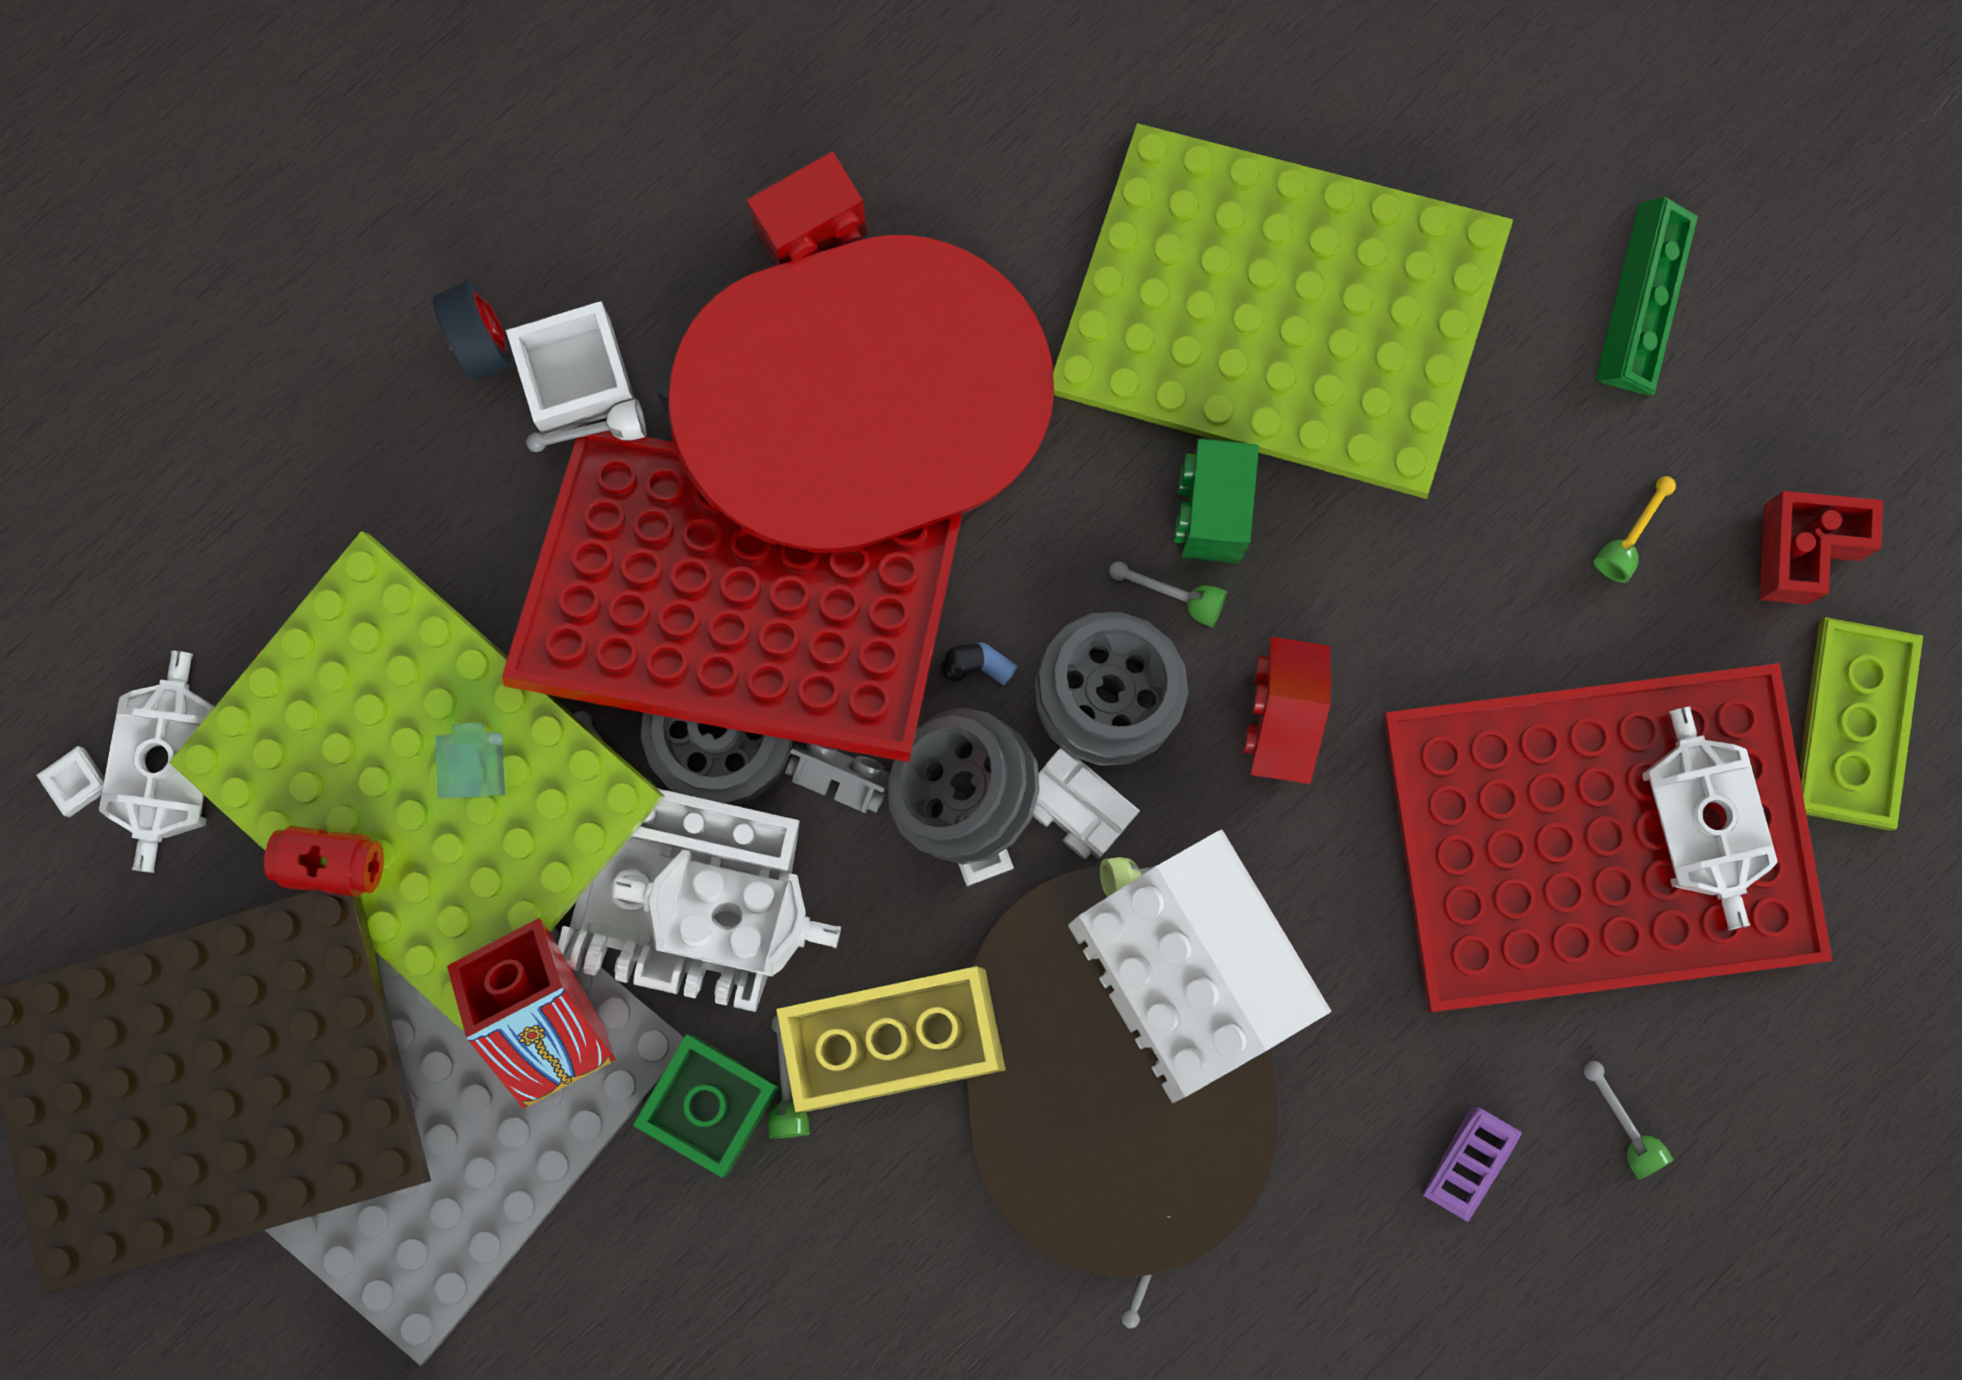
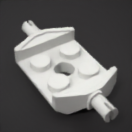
[99,651,215,873]
[1642,707,1778,930]
[613,849,841,976]

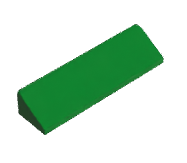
[1596,197,1698,396]

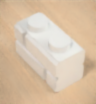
[1032,747,1140,860]

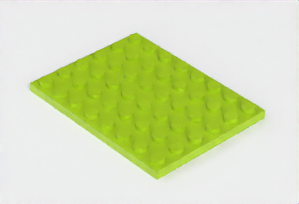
[1053,123,1513,499]
[169,531,665,1031]

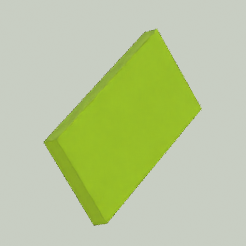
[1798,617,1923,831]

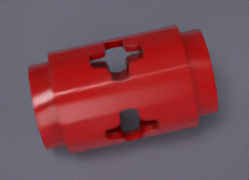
[264,826,384,897]

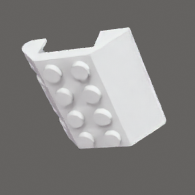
[558,789,800,1012]
[1068,830,1332,1103]

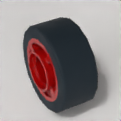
[433,281,512,381]

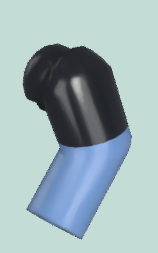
[941,642,1018,686]

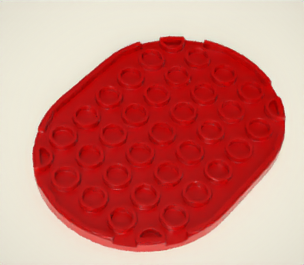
[668,235,1054,553]

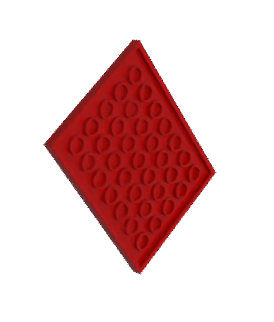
[502,425,963,762]
[1383,663,1832,1013]

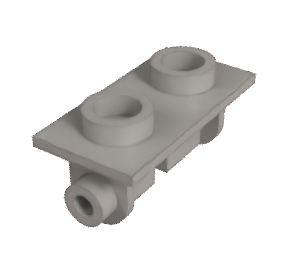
[785,742,890,814]

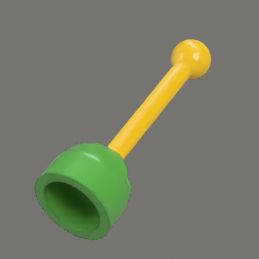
[1594,476,1676,583]

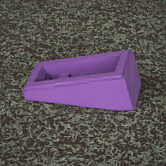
[1422,1106,1522,1222]

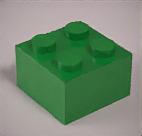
[1174,439,1259,564]
[633,1034,780,1178]

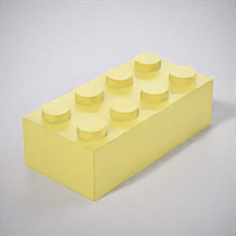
[776,966,1006,1112]

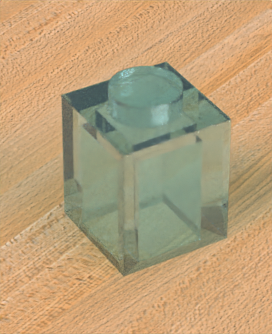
[435,723,505,799]

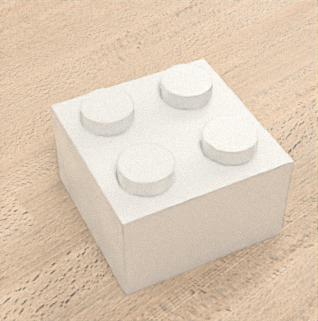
[506,301,635,436]

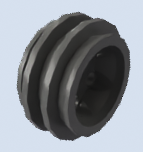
[1033,612,1189,766]
[888,707,1040,865]
[640,713,793,806]

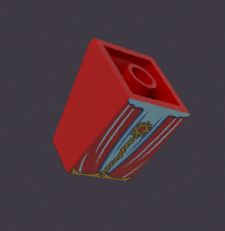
[447,917,616,1109]

